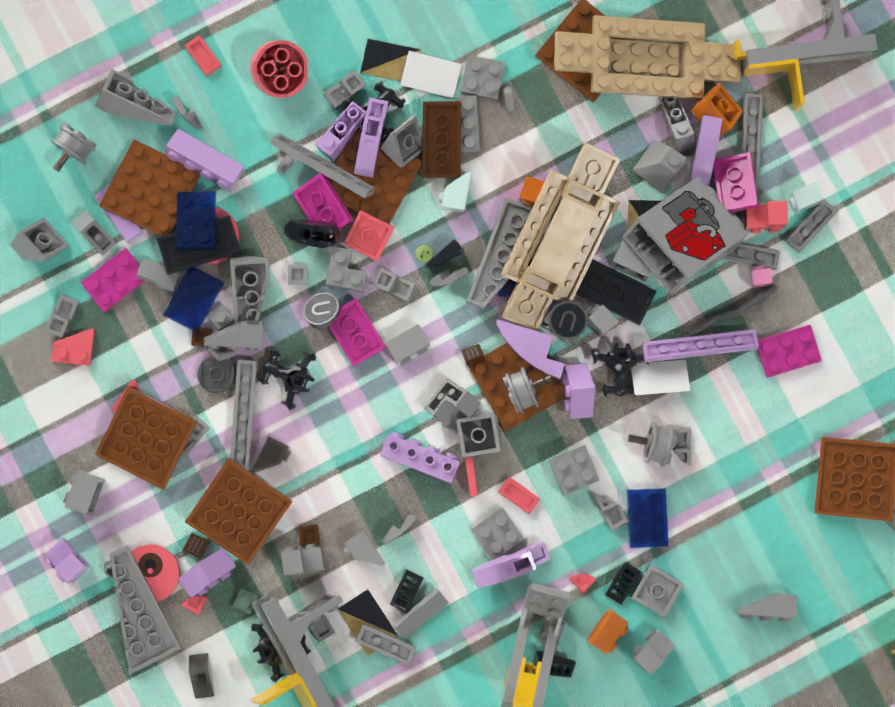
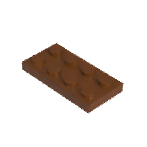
[423,101,461,178]

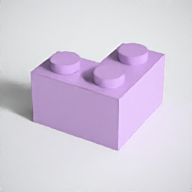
[561,363,595,419]
[44,538,91,583]
[178,548,236,598]

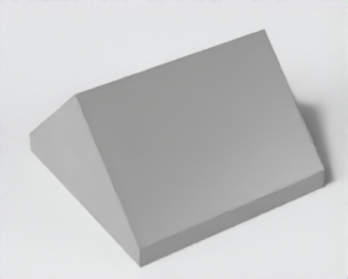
[381,115,423,167]

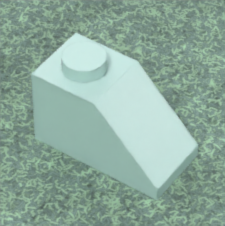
[439,172,471,213]
[789,181,824,213]

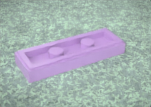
[94,186,143,243]

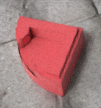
[569,574,597,593]
[182,595,208,615]

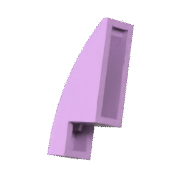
[689,115,723,186]
[496,319,565,380]

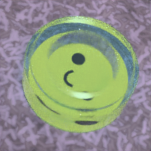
[415,244,434,263]

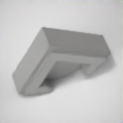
[503,86,515,111]
[277,154,294,175]
[208,347,235,361]

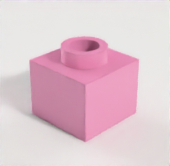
[750,266,773,287]

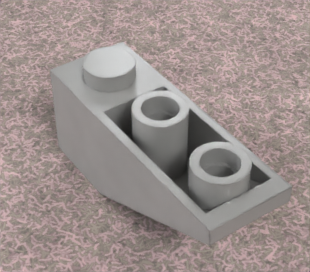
[659,97,695,152]
[204,321,263,351]
[735,593,798,622]

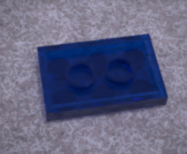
[176,191,216,249]
[163,267,224,334]
[626,488,669,548]

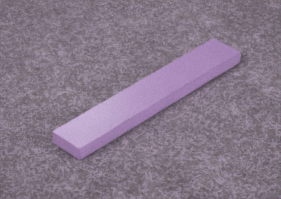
[642,329,759,362]

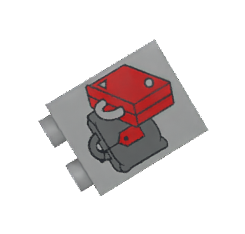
[622,177,748,295]

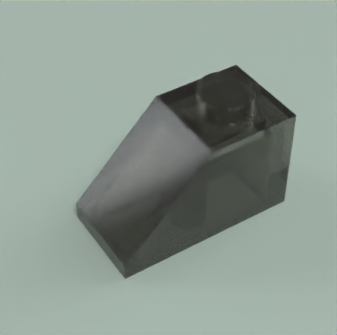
[251,436,291,473]
[189,653,215,699]

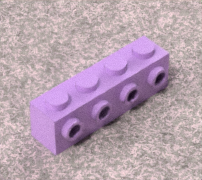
[165,129,244,191]
[380,432,460,484]

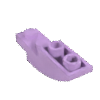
[354,98,389,178]
[471,541,550,588]

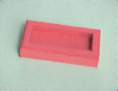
[184,35,222,77]
[465,457,478,497]
[498,477,540,514]

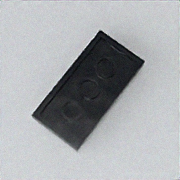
[156,215,241,275]
[576,259,657,326]

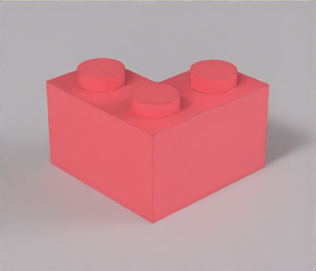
[744,201,788,233]

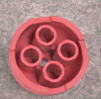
[250,40,308,98]

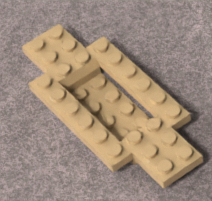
[554,15,741,100]
[501,142,620,331]

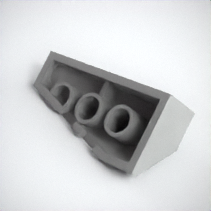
[95,69,177,126]
[230,256,270,324]

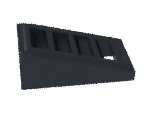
[426,239,465,269]
[605,562,642,605]
[390,569,424,613]
[532,650,576,678]

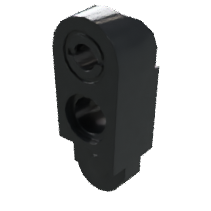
[284,219,341,248]

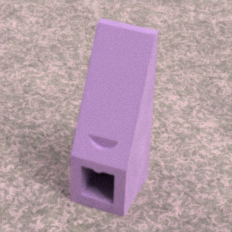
[316,101,366,162]

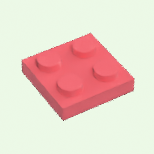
[343,210,395,261]

